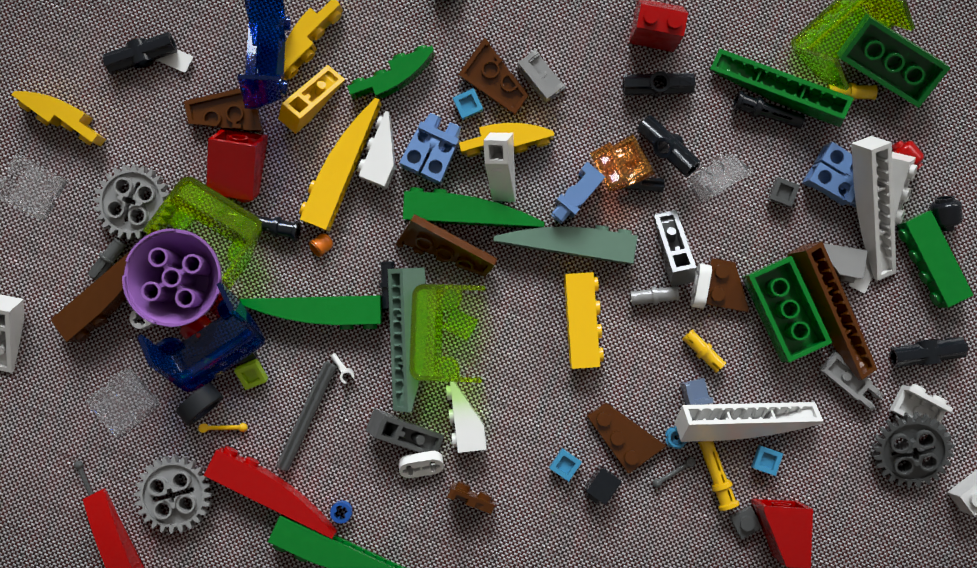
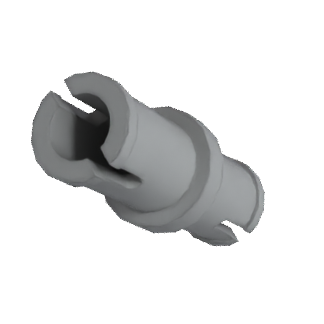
[630,286,679,306]

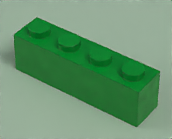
[897,210,973,308]

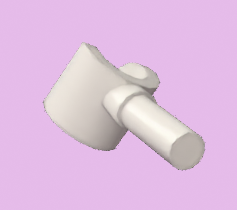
[330,353,355,384]

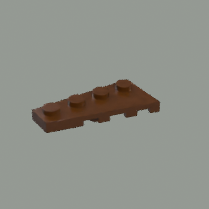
[395,214,497,277]

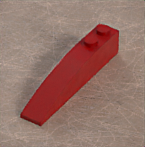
[203,446,338,539]
[82,488,144,568]

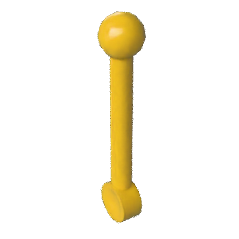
[198,423,248,433]

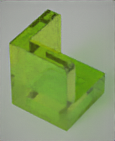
[443,308,479,341]

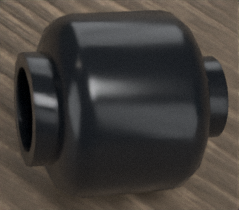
[929,196,963,231]

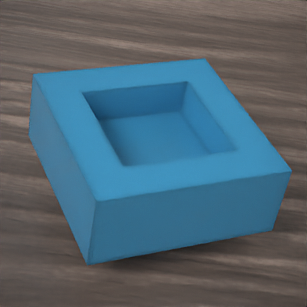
[453,88,483,121]
[751,445,783,476]
[549,448,582,482]

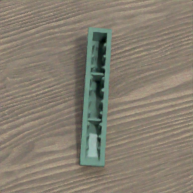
[493,225,638,265]
[388,268,427,412]

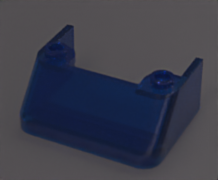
[238,0,291,109]
[137,282,265,392]

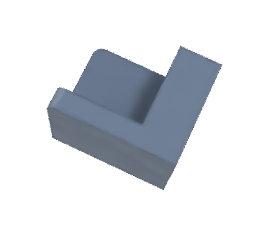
[680,378,714,405]

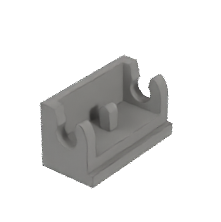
[517,50,566,104]

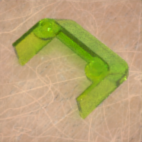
[791,0,915,91]
[143,177,262,290]
[409,284,486,383]

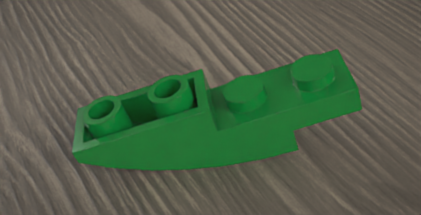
[347,45,435,100]

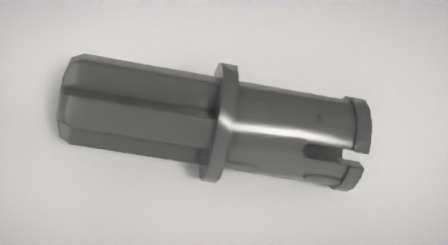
[88,237,128,280]

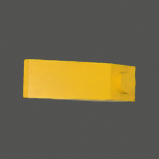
[278,65,345,134]

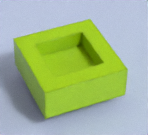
[234,359,268,390]

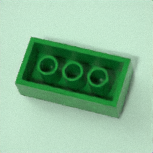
[837,13,950,108]
[742,256,832,363]

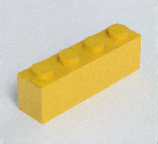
[563,272,604,369]

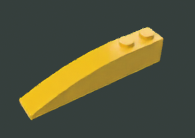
[299,98,382,232]

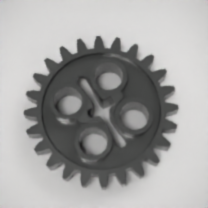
[872,412,954,488]

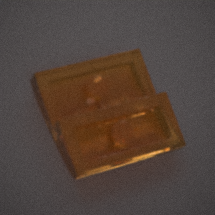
[590,135,655,191]

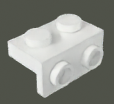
[890,384,954,422]

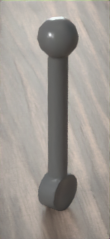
[652,457,696,488]
[74,461,93,496]

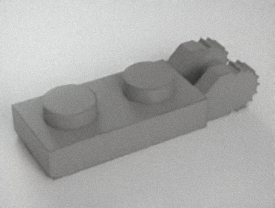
[819,352,884,411]

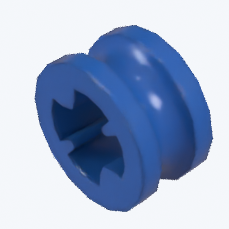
[330,500,353,524]

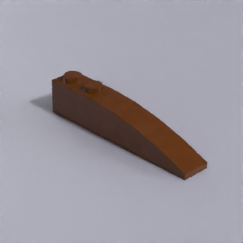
[50,230,158,343]
[787,241,877,380]

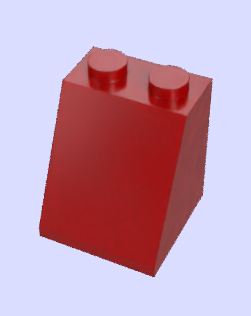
[629,0,688,52]
[206,128,268,203]
[751,499,813,568]

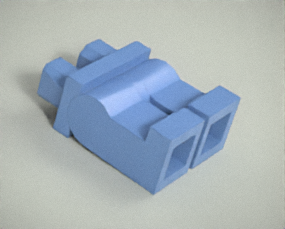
[399,113,461,186]
[802,142,856,207]
[551,162,605,224]

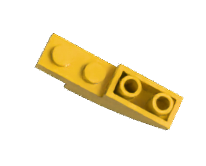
[277,0,343,82]
[11,91,106,147]
[459,123,554,157]

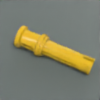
[698,441,740,511]

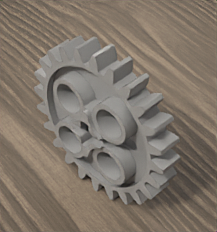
[93,164,172,240]
[134,455,214,534]

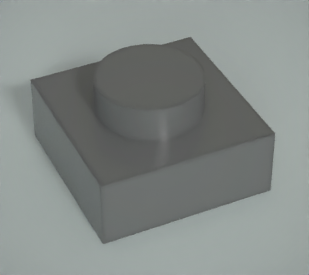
[767,177,800,208]
[729,506,762,539]

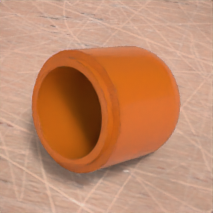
[309,233,333,257]

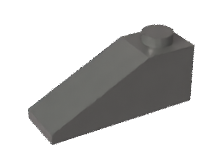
[654,210,696,287]
[365,408,445,453]

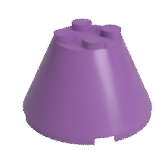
[122,229,222,327]

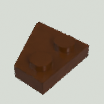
[706,258,749,312]
[447,481,495,514]

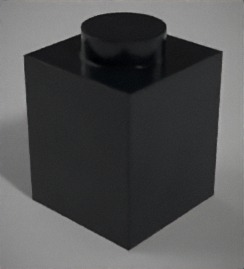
[584,465,622,505]

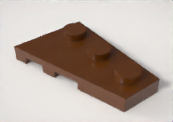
[458,38,529,116]
[184,86,264,132]
[586,402,666,474]

